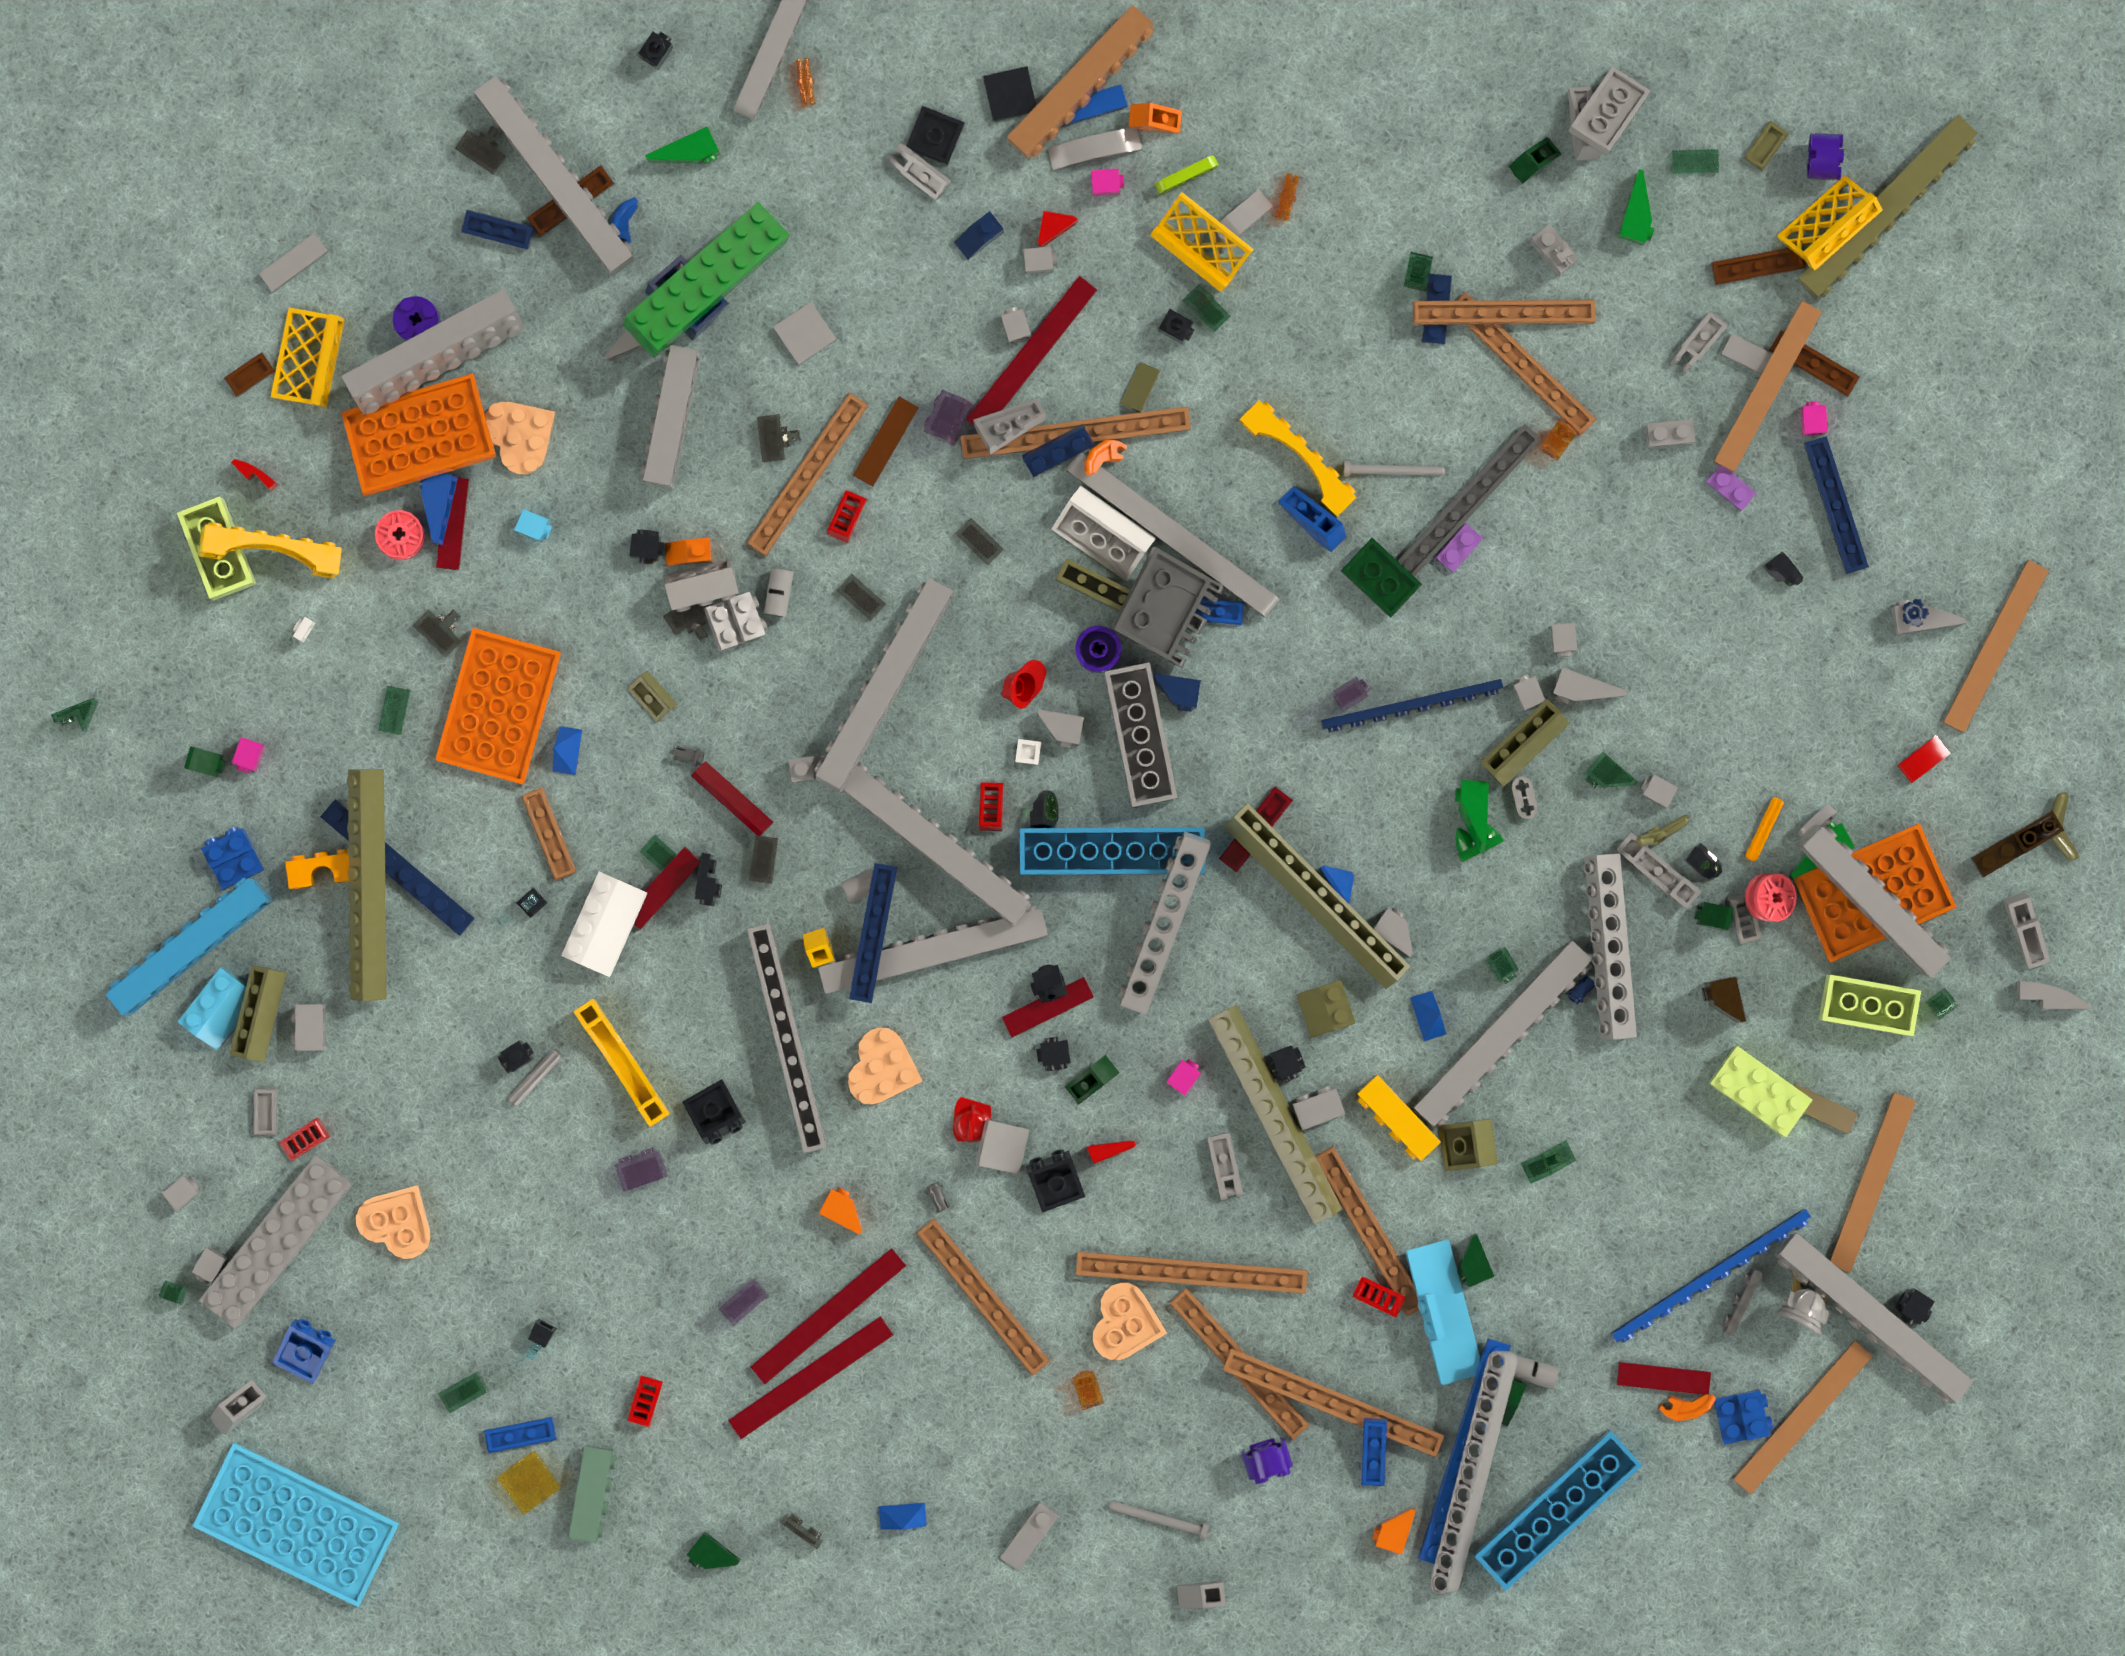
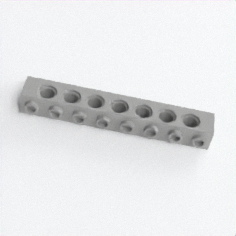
[1118,831,1211,1015]
[1584,854,1637,1040]

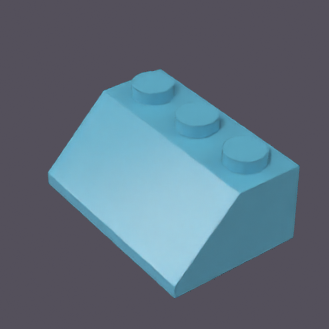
[178,967,247,1050]

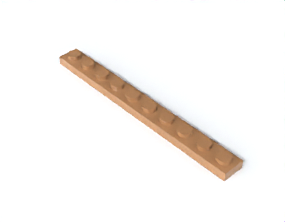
[961,407,1191,459]
[1076,1252,1308,1294]
[1222,1349,1444,1457]

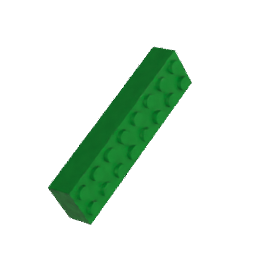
[623,202,790,358]

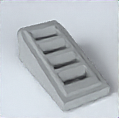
[1727,893,1762,944]

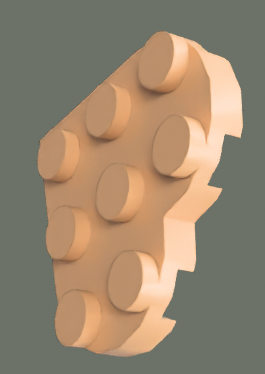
[485,402,556,475]
[848,1028,922,1104]
[356,1185,431,1259]
[1093,1282,1167,1360]

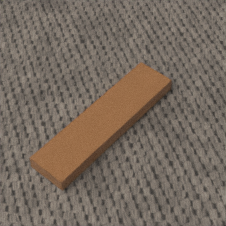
[521,787,577,881]

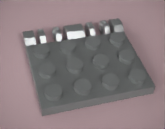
[1111,547,1224,668]

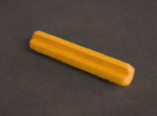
[1745,797,1784,862]

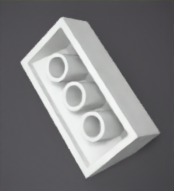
[1051,486,1156,581]
[561,872,647,977]

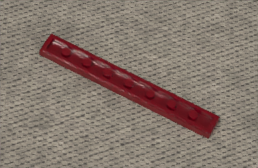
[966,276,1098,426]
[750,1248,907,1384]
[728,1316,893,1439]

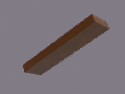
[527,165,614,237]
[1711,248,1806,285]
[1769,330,1860,397]
[853,396,919,487]

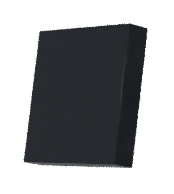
[983,66,1037,122]
[906,106,965,166]

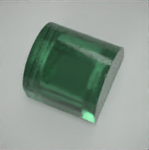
[1925,988,1958,1020]
[159,1280,188,1305]

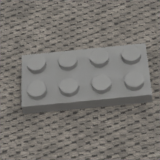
[1568,66,1651,156]

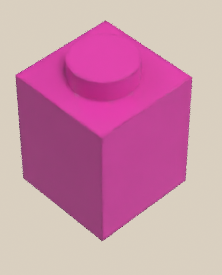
[1091,169,1124,196]
[1800,401,1828,436]
[232,737,266,774]
[1166,1059,1201,1095]

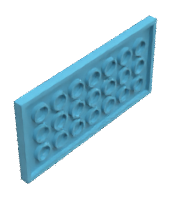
[193,1442,400,1607]

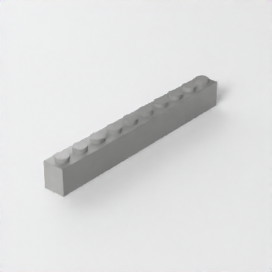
[474,76,634,276]
[814,578,954,793]
[842,762,1031,927]
[818,906,1048,994]
[747,923,827,1153]
[1413,941,1592,1127]
[1774,1233,1973,1404]

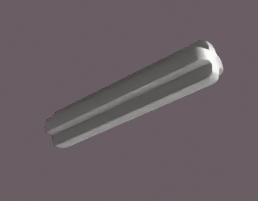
[508,1050,561,1106]

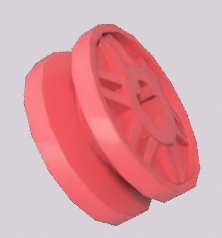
[375,510,425,560]
[1745,873,1797,922]

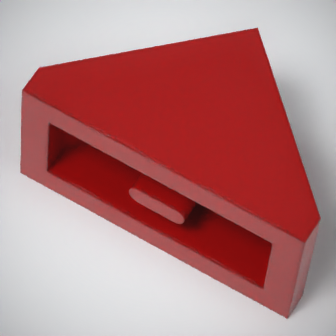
[1038,211,1078,247]

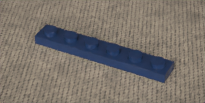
[1804,436,1869,574]
[849,863,898,1003]

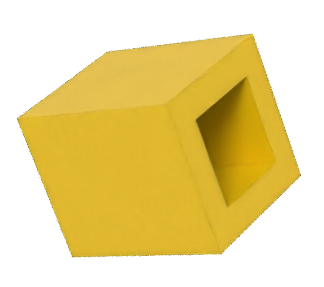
[803,928,834,968]

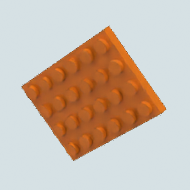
[341,373,497,497]
[435,627,562,785]
[1793,823,1957,963]

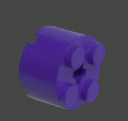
[1807,133,1844,180]
[392,296,441,341]
[1075,626,1121,673]
[1241,1437,1293,1484]

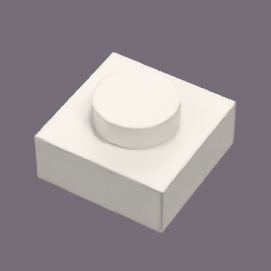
[293,617,315,643]
[1015,739,1041,765]

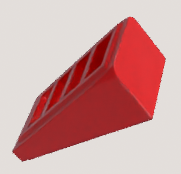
[827,490,867,543]
[979,782,1004,832]
[279,1117,330,1162]
[1087,1140,1136,1163]
[1352,1276,1406,1318]
[627,1375,663,1427]

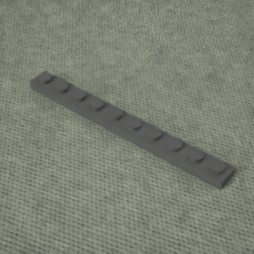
[1398,424,1541,577]

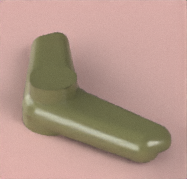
[2050,792,2079,861]
[1636,815,1689,847]

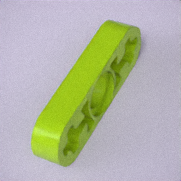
[1154,155,1219,195]

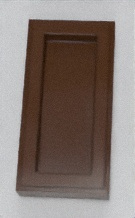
[224,352,275,397]

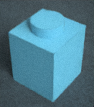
[514,509,552,542]

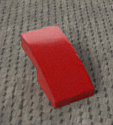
[231,459,278,491]
[1897,736,1950,783]

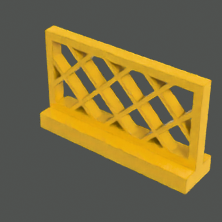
[1777,175,1883,271]
[1150,192,1254,292]
[271,308,345,408]

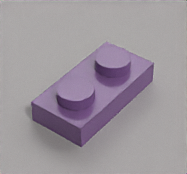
[1706,465,1756,511]
[1436,523,1483,573]

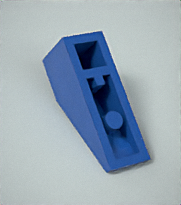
[420,474,458,545]
[1278,486,1347,552]

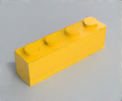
[1357,1075,1441,1161]

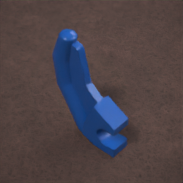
[609,197,638,244]

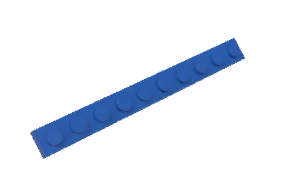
[1610,1209,1811,1343]
[1418,1338,1511,1564]

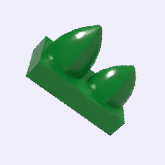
[1455,824,1504,862]

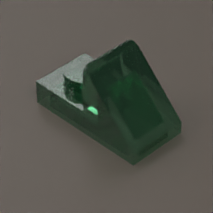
[1403,252,1433,292]
[1182,284,1231,333]
[51,698,99,733]

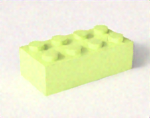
[177,497,256,601]
[1819,975,1921,1036]
[1708,1046,1812,1137]

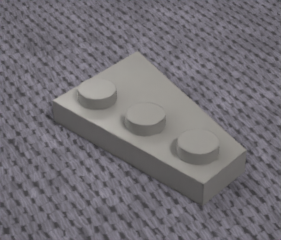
[973,399,1046,454]

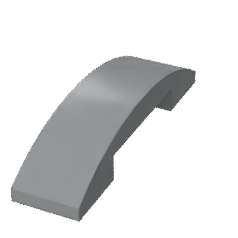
[1048,128,1142,171]
[1616,832,1702,909]

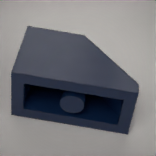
[954,211,1004,260]
[1154,673,1201,712]

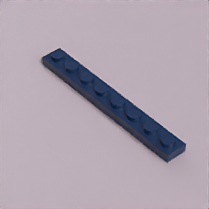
[1321,679,1503,733]
[320,799,475,936]

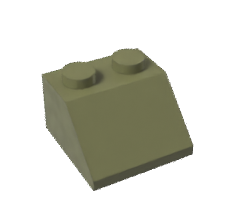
[1296,980,1356,1038]
[1439,1119,1498,1171]

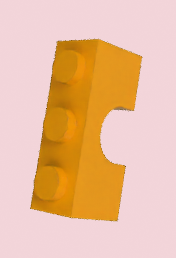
[285,849,349,890]

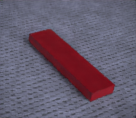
[436,478,470,570]
[691,761,774,837]
[1219,787,1293,873]
[634,846,700,930]
[1002,977,1094,1038]
[1616,1362,1711,1395]

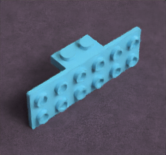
[1406,1240,1481,1385]

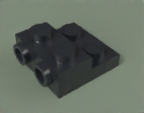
[694,853,722,906]
[682,1079,746,1145]
[1026,1149,1085,1213]

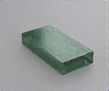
[1672,149,1719,174]
[378,686,411,735]
[639,835,677,872]

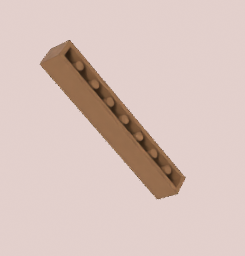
[1007,5,1154,160]

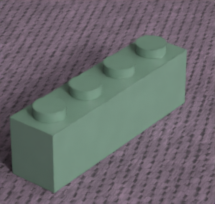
[568,1445,617,1543]

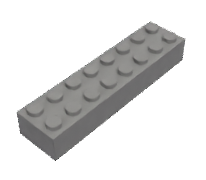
[341,289,525,415]
[1795,825,1951,978]
[199,1155,354,1329]

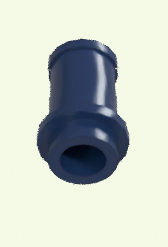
[1567,975,1595,1005]

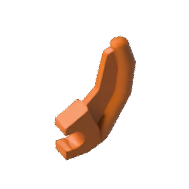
[1084,440,1127,476]
[1659,1394,1716,1422]

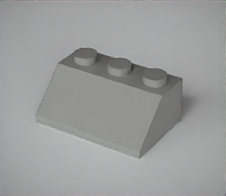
[665,558,739,612]

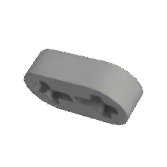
[1511,776,1538,820]
[1798,804,1838,837]

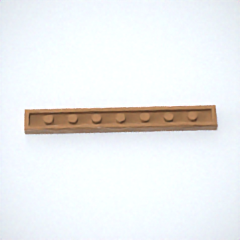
[1457,292,1597,436]
[1412,300,1596,325]
[1714,301,1822,473]
[746,392,869,557]
[1943,560,2049,733]
[1829,1092,1916,1273]
[1315,1146,1419,1317]
[916,1218,1050,1376]
[1169,1288,1310,1441]
[1733,1340,1872,1495]

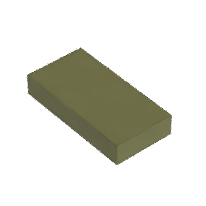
[1744,120,1789,171]

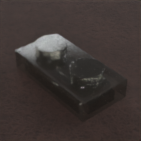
[955,518,1004,566]
[837,574,886,621]
[749,835,779,884]
[780,1513,823,1549]

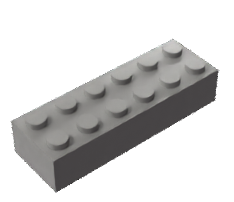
[640,345,701,490]
[1104,662,1178,808]

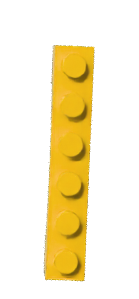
[1239,400,1356,518]
[198,523,342,579]
[573,999,671,1127]

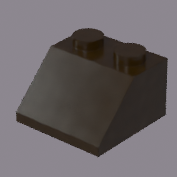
[1702,976,1747,1023]

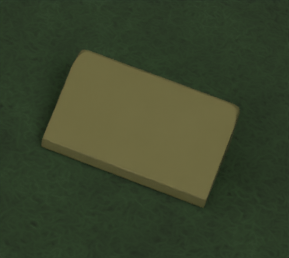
[1120,362,1161,413]
[627,671,678,723]

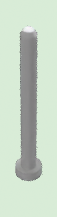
[1343,461,1445,477]
[1109,1501,1209,1540]

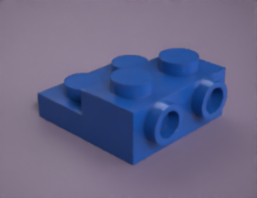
[201,826,264,890]
[272,1319,336,1384]
[1714,1389,1773,1445]

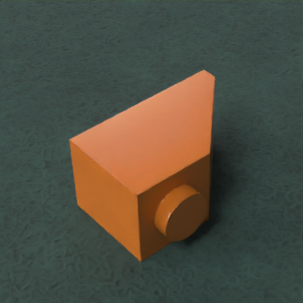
[1129,103,1182,134]
[665,538,713,566]
[819,1187,863,1235]
[1372,1507,1416,1555]

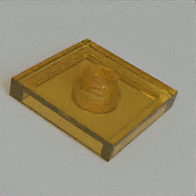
[497,1450,562,1515]

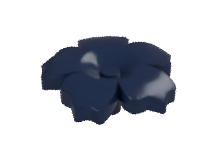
[1902,599,1929,627]

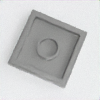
[773,302,837,366]
[975,1120,1029,1174]

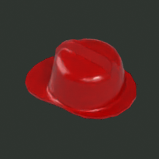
[1000,660,1046,709]
[953,1097,991,1142]

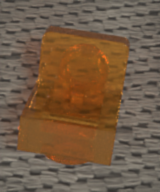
[1539,420,1577,461]
[1072,1371,1104,1410]

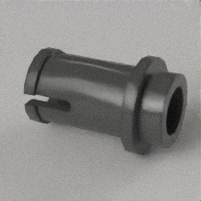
[674,745,704,766]
[926,1182,951,1213]

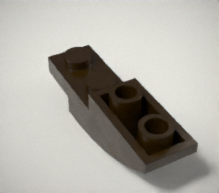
[1971,811,2065,878]

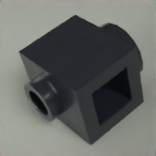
[638,31,674,70]
[1158,308,1195,344]
[629,529,664,564]
[1030,964,1068,1003]
[1036,1037,1071,1071]
[498,1040,534,1074]
[1269,1045,1306,1082]
[1895,1288,1935,1325]

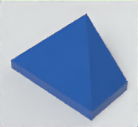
[552,726,582,775]
[1319,866,1354,904]
[1410,991,1446,1041]
[879,1503,927,1530]

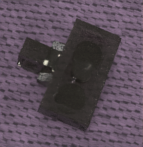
[455,126,506,175]
[757,414,801,463]
[663,604,710,641]
[413,609,462,658]

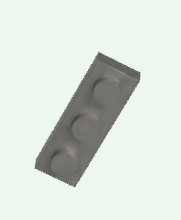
[1722,1269,1763,1336]

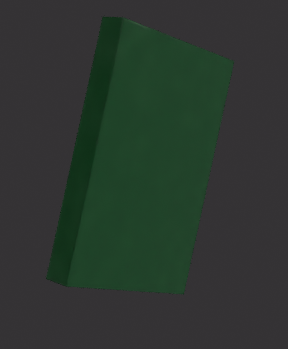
[1340,538,1422,618]

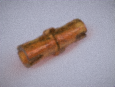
[795,58,816,106]
[1275,173,1300,222]

